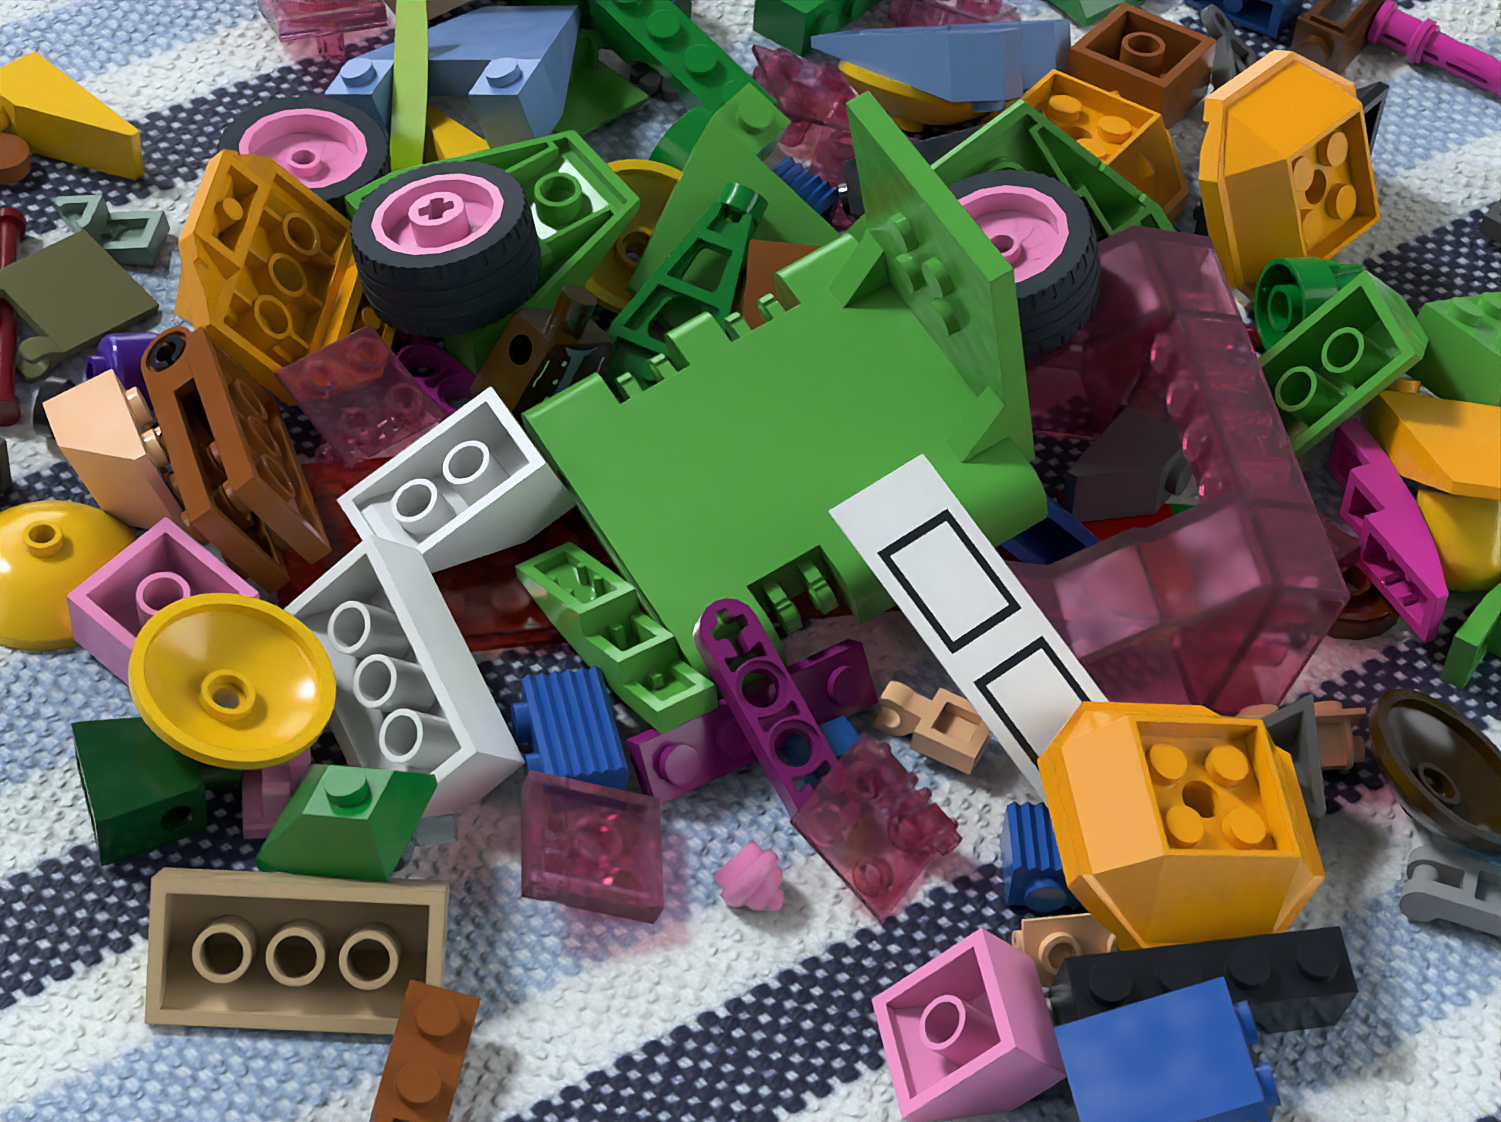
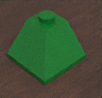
[255,764,438,883]

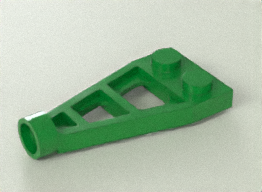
[604,182,768,394]

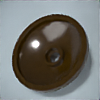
[1369,688,1501,854]

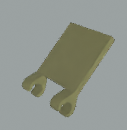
[0,229,159,383]

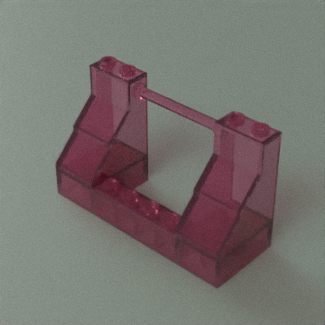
[994,225,1351,717]

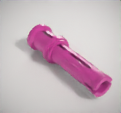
[1367,0,1501,97]

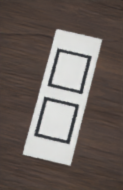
[828,453,1109,808]

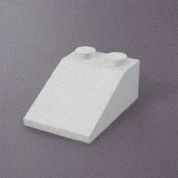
[337,386,577,573]

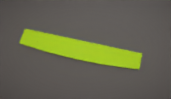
[390,0,428,172]

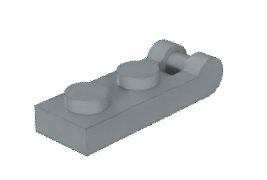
[1399,845,1501,937]

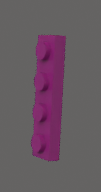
[626,639,879,806]

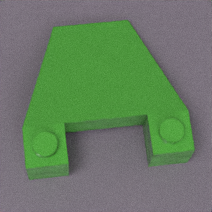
[625,82,868,342]
[344,130,640,376]

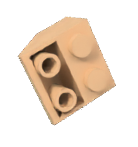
[42,369,190,535]

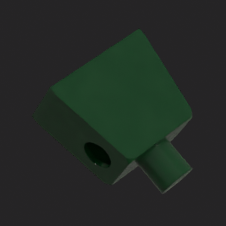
[71,717,242,866]

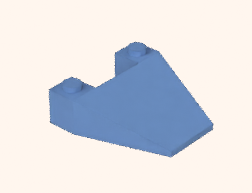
[324,5,581,149]
[811,19,1071,112]

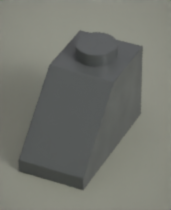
[1062,407,1193,522]

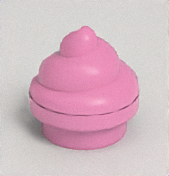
[713,840,784,912]

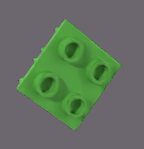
[552,28,650,137]

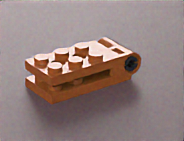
[141,326,332,595]

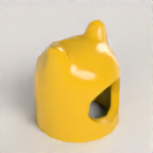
[1416,486,1501,595]

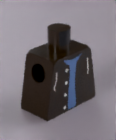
[469,285,614,426]

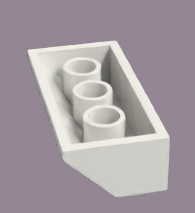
[283,534,525,822]

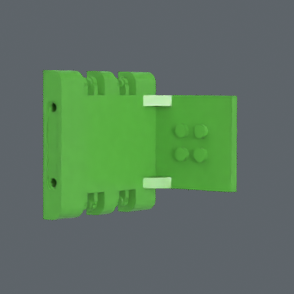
[521,90,1049,698]

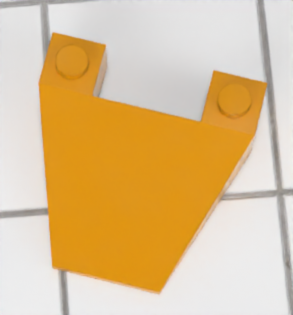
[1360,377,1501,501]

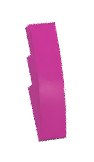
[1326,418,1448,643]

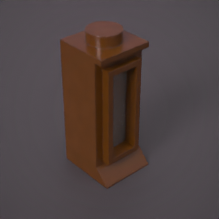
[1290,0,1394,75]

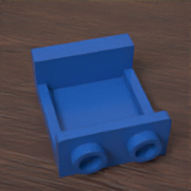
[1053,976,1281,1122]

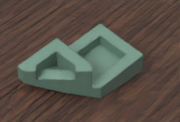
[54,195,170,266]

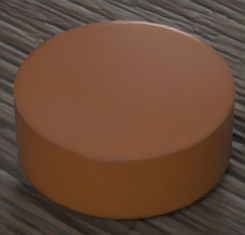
[0,133,31,185]

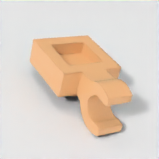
[873,681,993,775]

